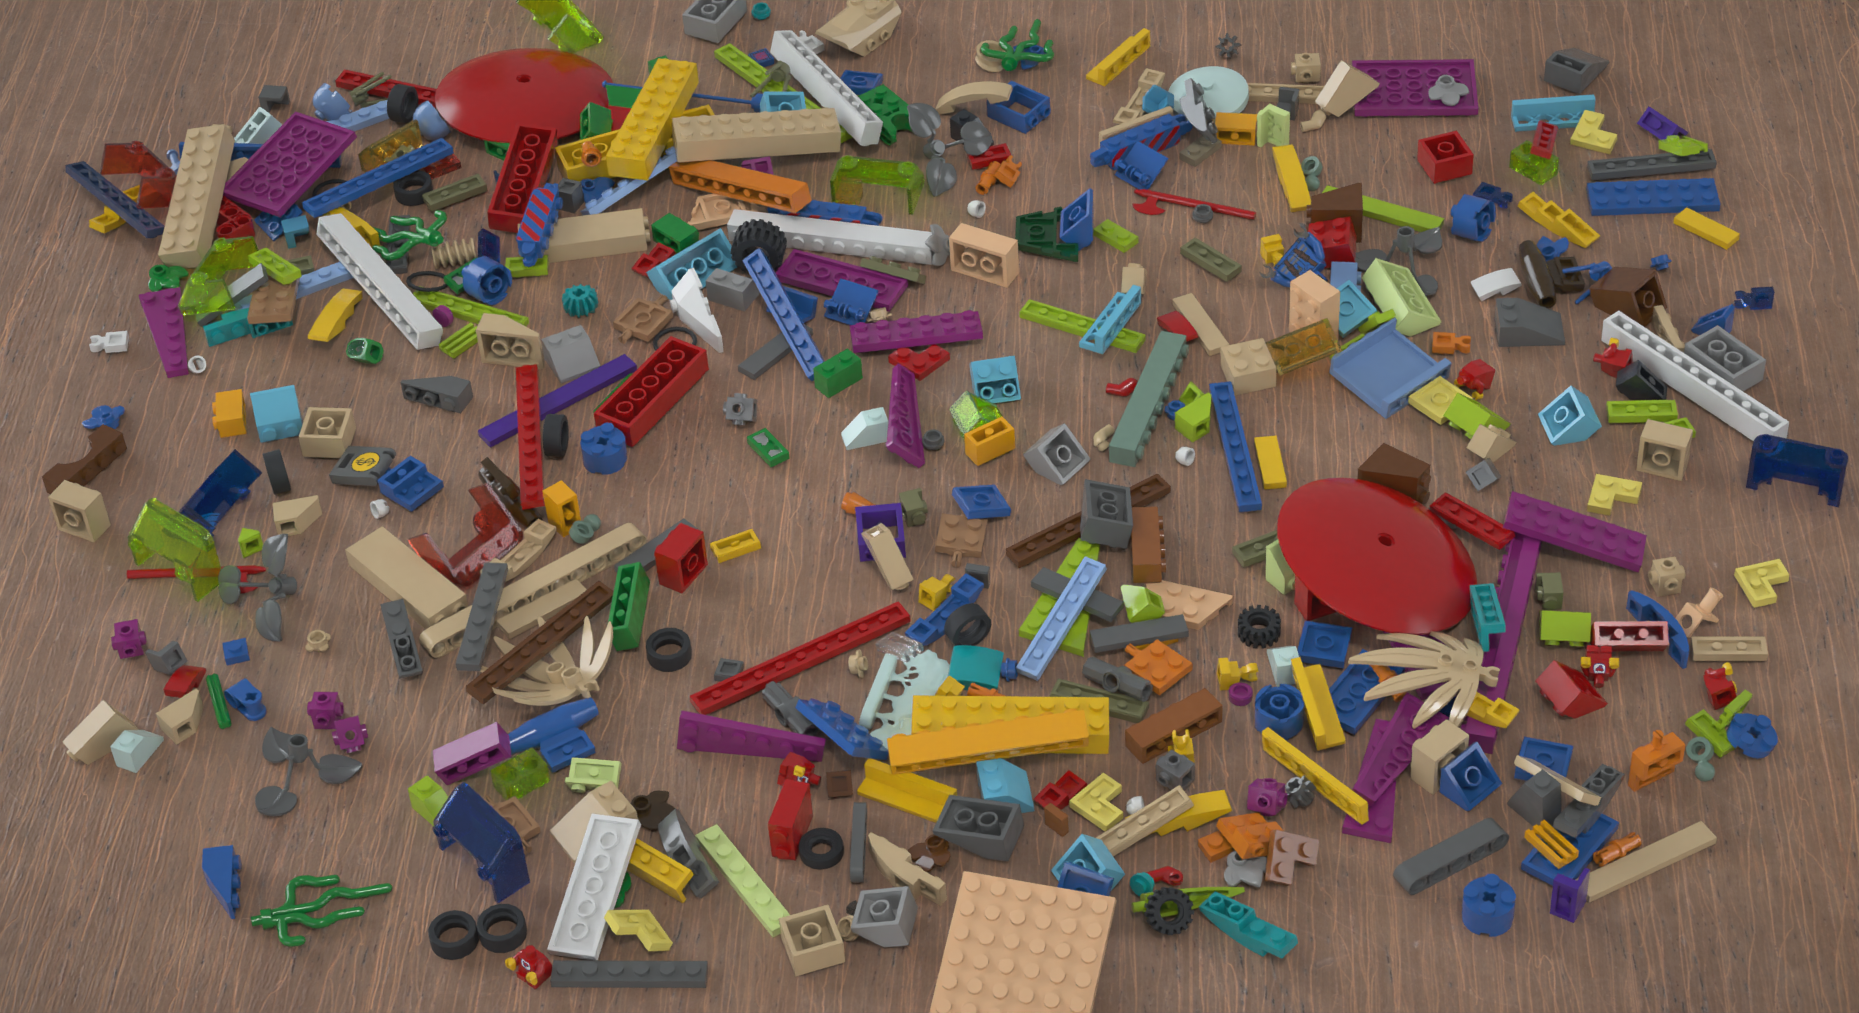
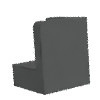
[258,85,290,113]
[1277,87,1300,121]
[558,178,584,214]
[1466,458,1501,491]
[145,641,188,675]

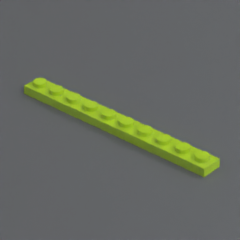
[714,43,852,144]

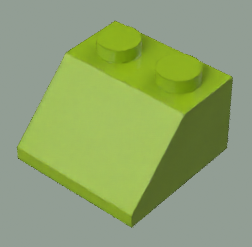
[1443,393,1511,439]
[1539,610,1591,646]

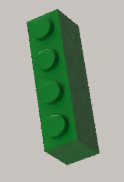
[608,562,650,651]

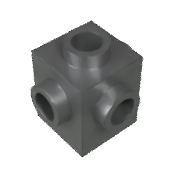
[723,393,758,425]
[1155,749,1195,790]

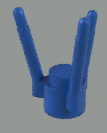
[1562,261,1612,304]

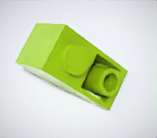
[1175,392,1211,442]
[1120,584,1165,623]

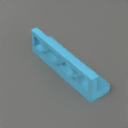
[1511,94,1596,132]
[1079,285,1141,354]

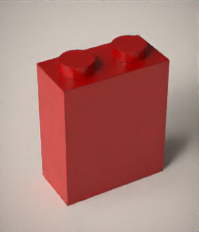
[768,779,813,861]

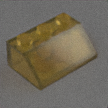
[358,119,423,173]
[1265,318,1342,376]

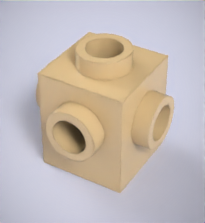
[1291,53,1321,83]
[1648,557,1685,597]

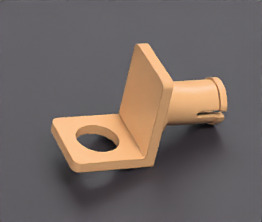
[1675,587,1723,638]

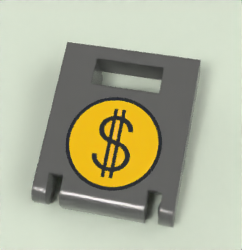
[329,446,396,486]

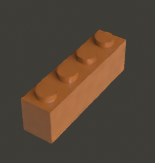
[1131,507,1166,583]
[1125,688,1223,764]

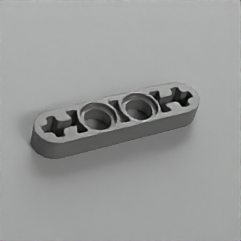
[850,802,867,883]

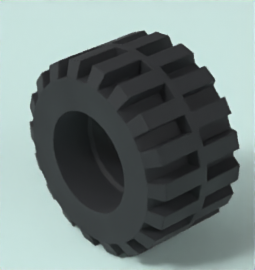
[730,219,787,274]

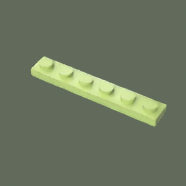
[695,824,790,937]

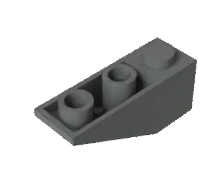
[400,376,473,414]

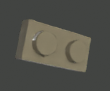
[1179,136,1222,167]

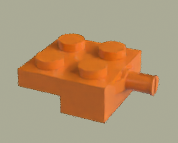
[1124,639,1193,696]
[1628,730,1685,792]

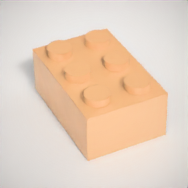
[949,223,1019,288]
[1289,270,1340,353]

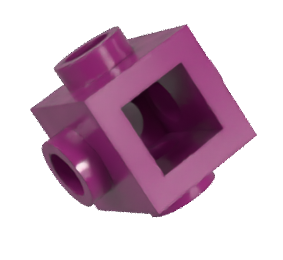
[111,619,147,659]
[307,692,344,729]
[332,715,368,753]
[1247,778,1288,816]

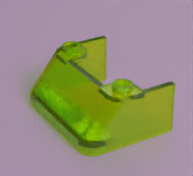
[516,0,604,53]
[830,155,925,215]
[178,236,259,315]
[128,498,221,602]

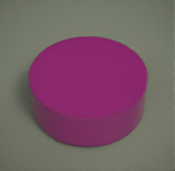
[432,305,454,327]
[1228,683,1253,706]

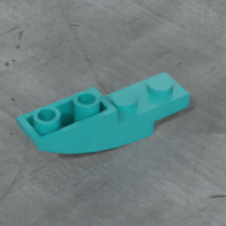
[203,308,293,347]
[1199,891,1298,959]

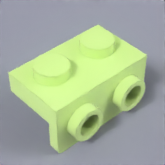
[1256,104,1290,147]
[565,758,622,793]

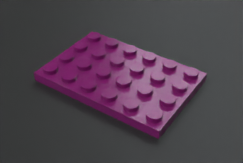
[1352,59,1479,117]
[223,111,357,217]

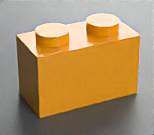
[1215,112,1257,146]
[212,389,247,438]
[964,416,1015,466]
[542,480,581,538]

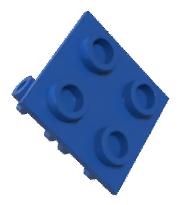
[1114,141,1168,190]
[254,203,303,241]
[824,278,879,325]

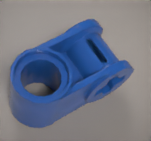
[224,678,267,721]

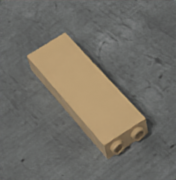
[518,208,651,263]
[345,527,468,629]

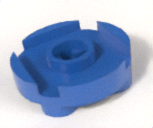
[1726,713,1778,758]

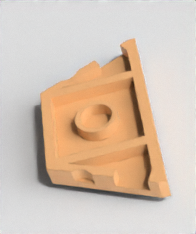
[688,193,766,230]
[1145,580,1233,630]

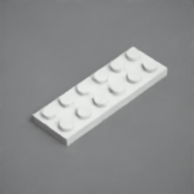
[547,814,641,961]

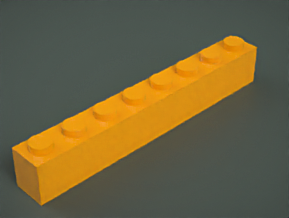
[887,708,1089,775]

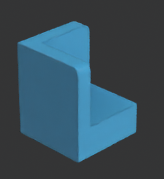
[1142,85,1174,113]
[281,215,310,249]

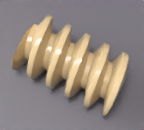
[432,238,476,269]

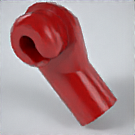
[1106,378,1138,397]
[1146,866,1183,886]

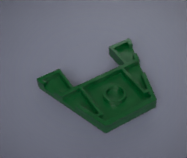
[1015,206,1079,262]

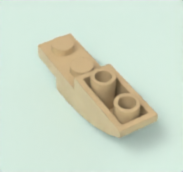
[868,832,947,906]

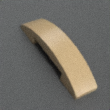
[1113,68,1165,124]
[936,81,1013,115]
[480,519,556,581]

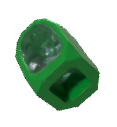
[346,338,384,364]

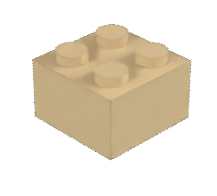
[1221,338,1276,395]
[298,407,356,458]
[1636,419,1693,481]
[48,480,111,542]
[1410,719,1469,795]
[779,905,845,976]

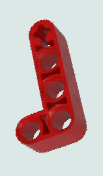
[216,196,256,251]

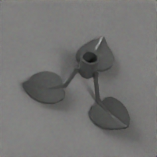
[907,103,992,197]
[1355,226,1443,296]
[218,533,297,641]
[255,727,362,816]

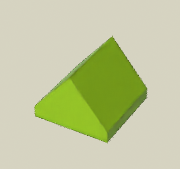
[1179,381,1205,405]
[238,528,263,558]

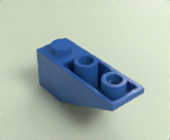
[202,845,241,919]

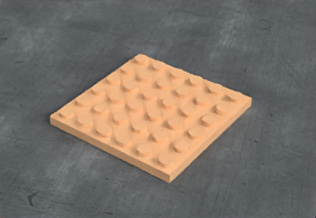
[929,871,1116,1013]

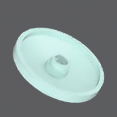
[1168,66,1249,123]

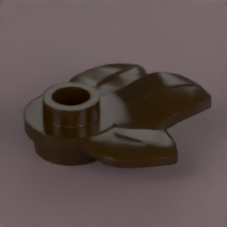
[630,790,675,830]

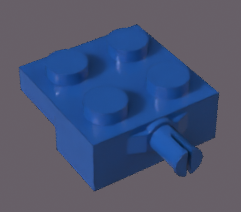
[378,455,444,512]

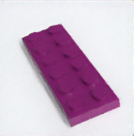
[776,249,908,312]
[849,310,983,353]
[1503,491,1647,573]

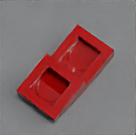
[631,242,676,278]
[1157,311,1198,342]
[163,665,206,698]
[1033,770,1088,810]

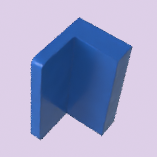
[766,286,818,323]

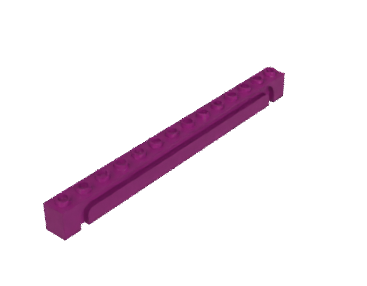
[1461,501,1549,754]

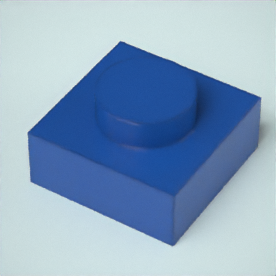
[222,638,250,666]

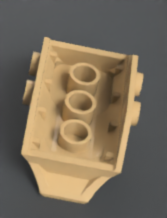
[815,0,902,57]

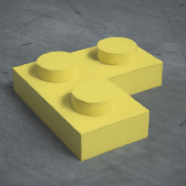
[1570,110,1617,154]
[1587,474,1642,516]
[1734,559,1789,608]
[1069,773,1123,832]
[604,909,673,952]

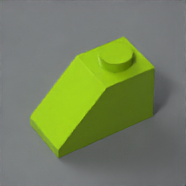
[408,775,462,834]

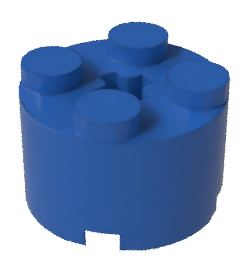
[1450,194,1496,242]
[462,256,512,305]
[580,423,627,475]
[1255,684,1304,741]
[1462,874,1516,937]

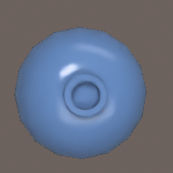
[312,83,352,121]
[413,101,451,141]

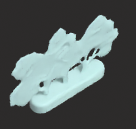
[859,649,950,749]

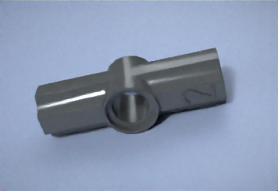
[1082,657,1153,702]
[762,681,819,737]

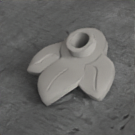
[1428,75,1469,106]
[925,224,950,266]
[1224,851,1267,887]

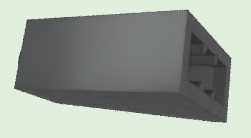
[1507,769,1561,826]

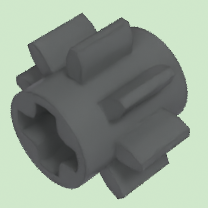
[1215,33,1242,59]
[1285,776,1316,808]

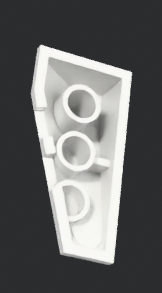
[670,268,724,353]

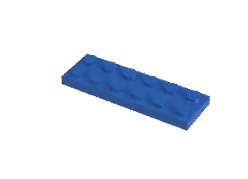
[1586,178,1720,216]

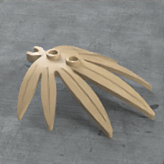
[480,616,613,706]
[1348,631,1500,729]

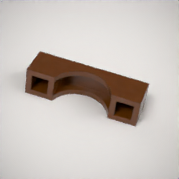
[42,424,127,494]

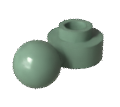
[1301,156,1323,191]
[569,514,601,544]
[1686,737,1715,782]

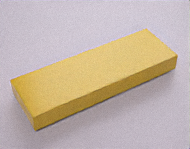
[1673,207,1740,250]
[1254,435,1287,490]

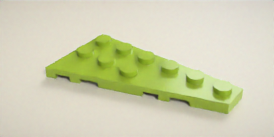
[1019,538,1100,657]

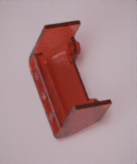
[100,141,177,209]
[407,482,523,588]

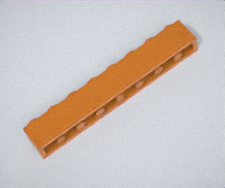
[669,160,812,213]

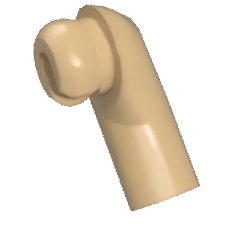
[1300,110,1326,132]
[1093,424,1115,452]

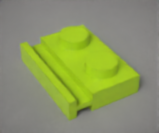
[1658,135,1708,156]

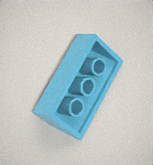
[646,228,737,300]

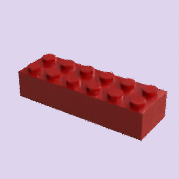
[487,122,558,233]
[594,336,709,447]

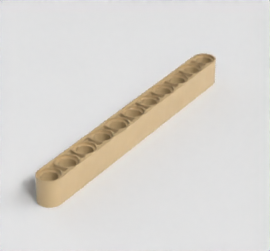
[419,523,647,658]

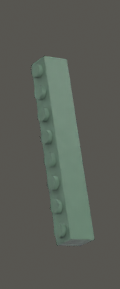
[1109,331,1189,467]

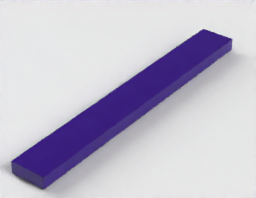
[478,354,637,448]

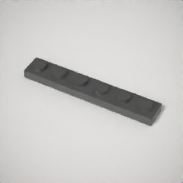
[1587,149,1717,180]
[456,562,508,671]
[550,960,708,988]

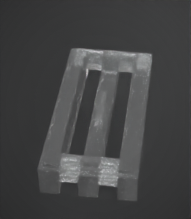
[875,632,924,663]

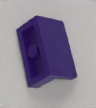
[1637,106,1688,140]
[1550,868,1590,923]

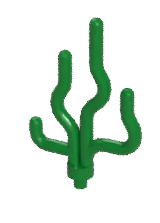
[981,19,1054,71]
[372,210,447,261]
[251,875,393,947]

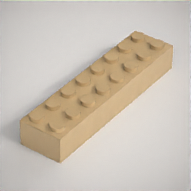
[672,108,841,162]
[158,124,235,269]

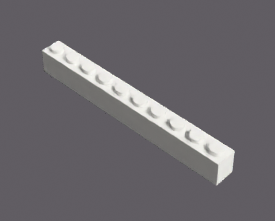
[770,30,883,146]
[727,209,934,265]
[316,213,443,350]
[1601,311,1789,452]

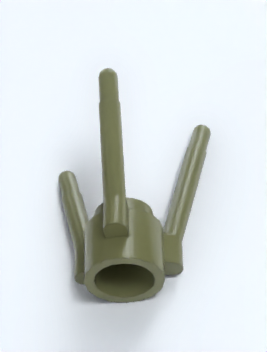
[750,60,792,98]
[349,72,391,108]

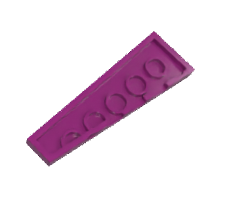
[139,287,189,378]
[886,363,925,468]
[1352,692,1449,807]
[677,711,826,762]
[1342,718,1396,843]

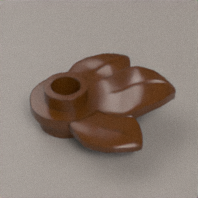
[907,834,951,873]

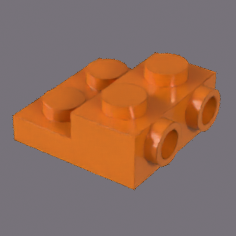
[1216,812,1283,859]

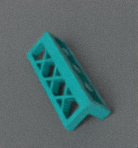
[1470,583,1506,652]

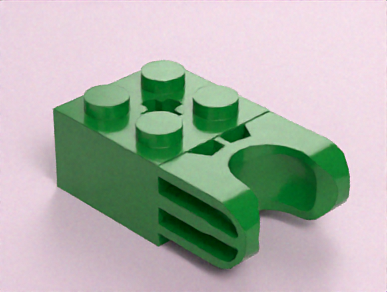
[858,84,913,145]

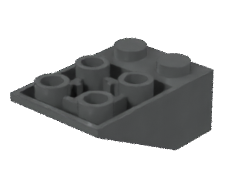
[1544,48,1610,94]

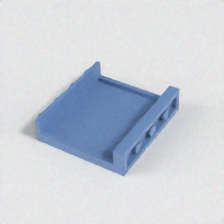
[1329,318,1452,419]

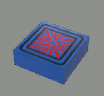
[748,48,774,67]

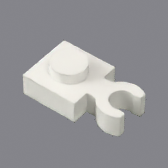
[799,30,825,54]
[89,331,129,353]

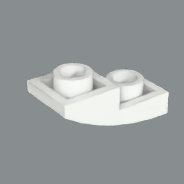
[1471,268,1522,302]

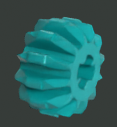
[562,284,599,318]

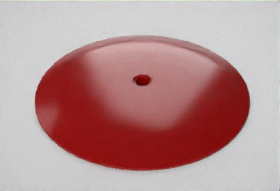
[435,48,613,143]
[1277,478,1477,635]

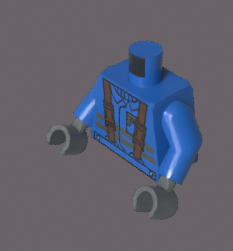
[1259,223,1328,288]

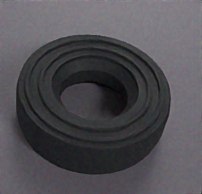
[799,828,844,870]

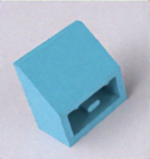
[969,356,1021,406]

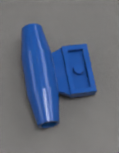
[508,697,599,773]

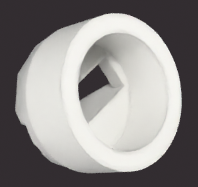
[967,200,986,218]
[188,356,206,373]
[1175,447,1195,466]
[370,499,389,519]
[1126,796,1144,815]

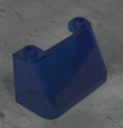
[1746,434,1848,507]

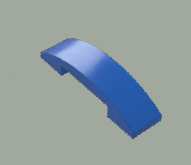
[905,574,984,646]
[1626,590,1689,669]

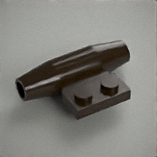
[1519,240,1585,308]
[478,457,543,529]

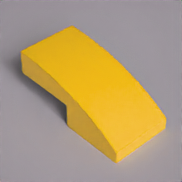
[1467,692,1520,728]

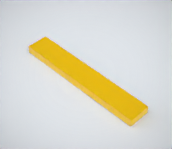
[1262,727,1369,824]

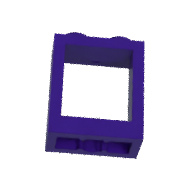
[855,503,906,562]

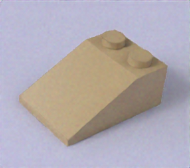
[476,313,545,369]
[550,781,640,864]

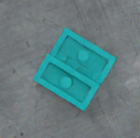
[948,645,1004,691]

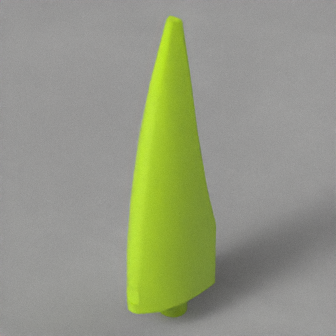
[1131,887,1245,917]

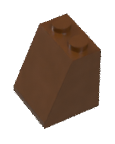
[1306,183,1363,243]
[1589,267,1667,327]
[1357,443,1431,504]

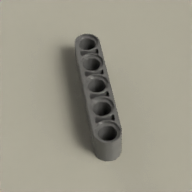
[1393,818,1509,895]

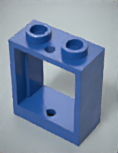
[987,81,1051,134]

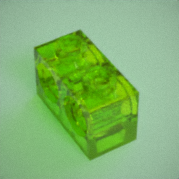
[1509,140,1559,185]
[490,748,551,800]

